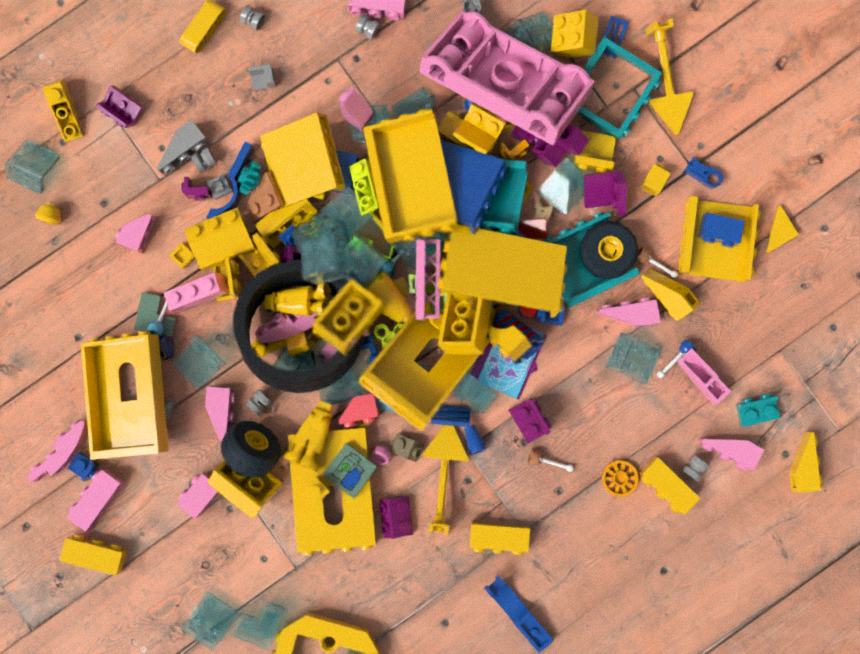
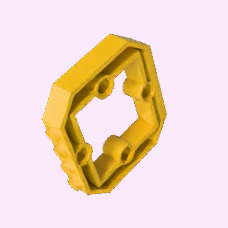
[271,612,381,654]

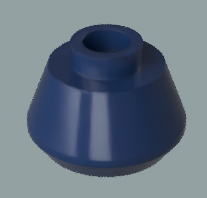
[159,335,176,360]

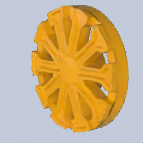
[601,460,638,497]

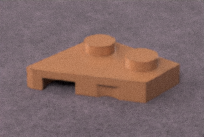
[246,172,284,222]

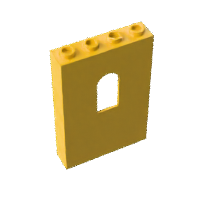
[358,295,489,431]
[81,331,169,460]
[288,427,377,555]

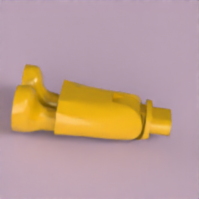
[264,281,331,316]
[283,401,334,472]

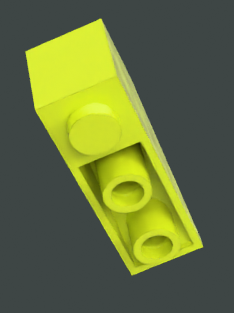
[349,158,379,216]

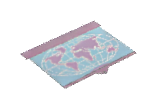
[468,312,547,400]

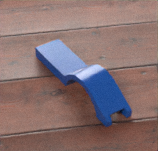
[206,141,254,219]
[484,575,554,653]

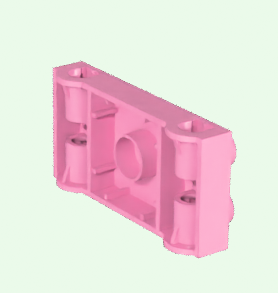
[420,11,595,145]

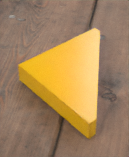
[766,205,799,253]

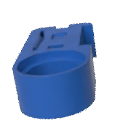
[684,157,723,189]

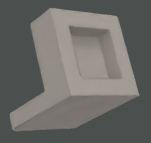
[248,64,276,91]

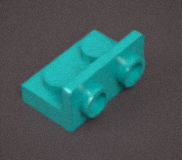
[736,393,780,427]

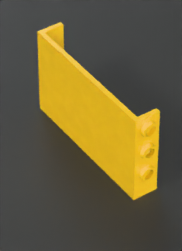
[363,109,459,244]
[438,224,567,318]

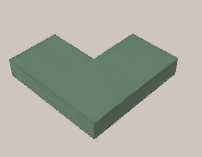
[134,292,177,337]

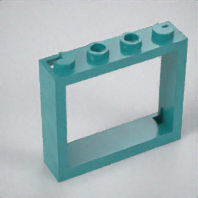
[577,37,662,141]

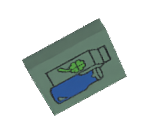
[323,443,377,498]

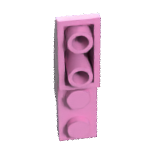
[254,300,319,343]
[26,419,88,483]

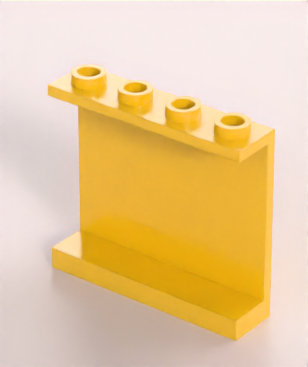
[260,113,346,209]
[678,196,761,282]

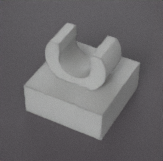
[207,174,233,200]

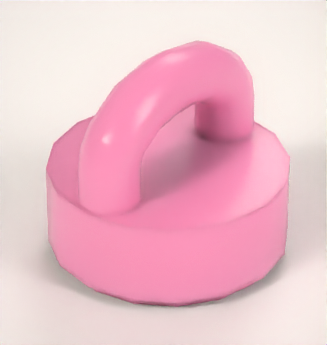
[371,445,391,465]

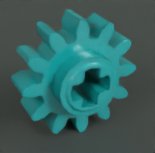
[238,161,262,195]

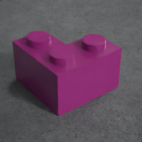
[531,125,589,168]

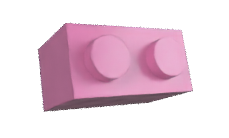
[177,473,219,519]

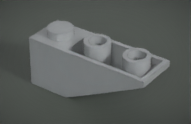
[157,119,209,174]

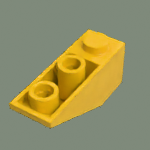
[42,78,83,142]
[641,268,700,321]
[789,432,823,493]

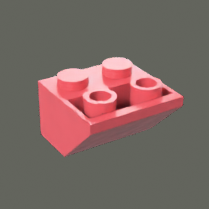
[339,393,379,428]

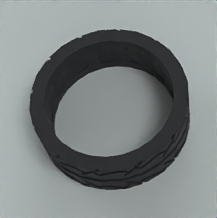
[233,260,363,393]

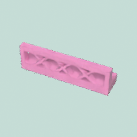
[416,239,440,320]

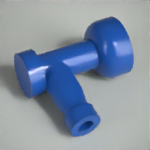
[361,334,380,364]

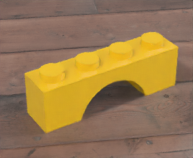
[487,306,532,362]

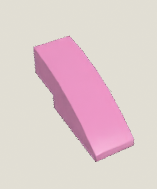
[677,348,731,405]

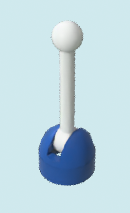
[657,339,696,378]

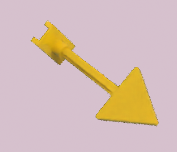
[645,19,693,135]
[422,425,469,535]

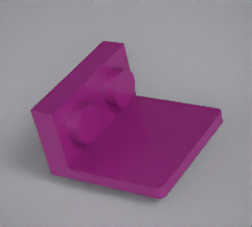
[584,170,627,216]
[508,399,552,444]

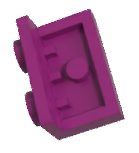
[96,85,144,128]
[379,496,413,539]

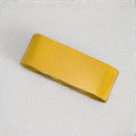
[179,0,227,54]

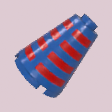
[494,311,545,365]

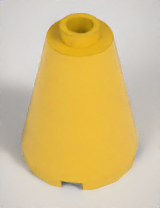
[366,270,412,323]

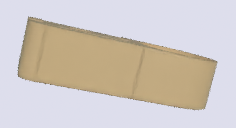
[529,193,555,232]

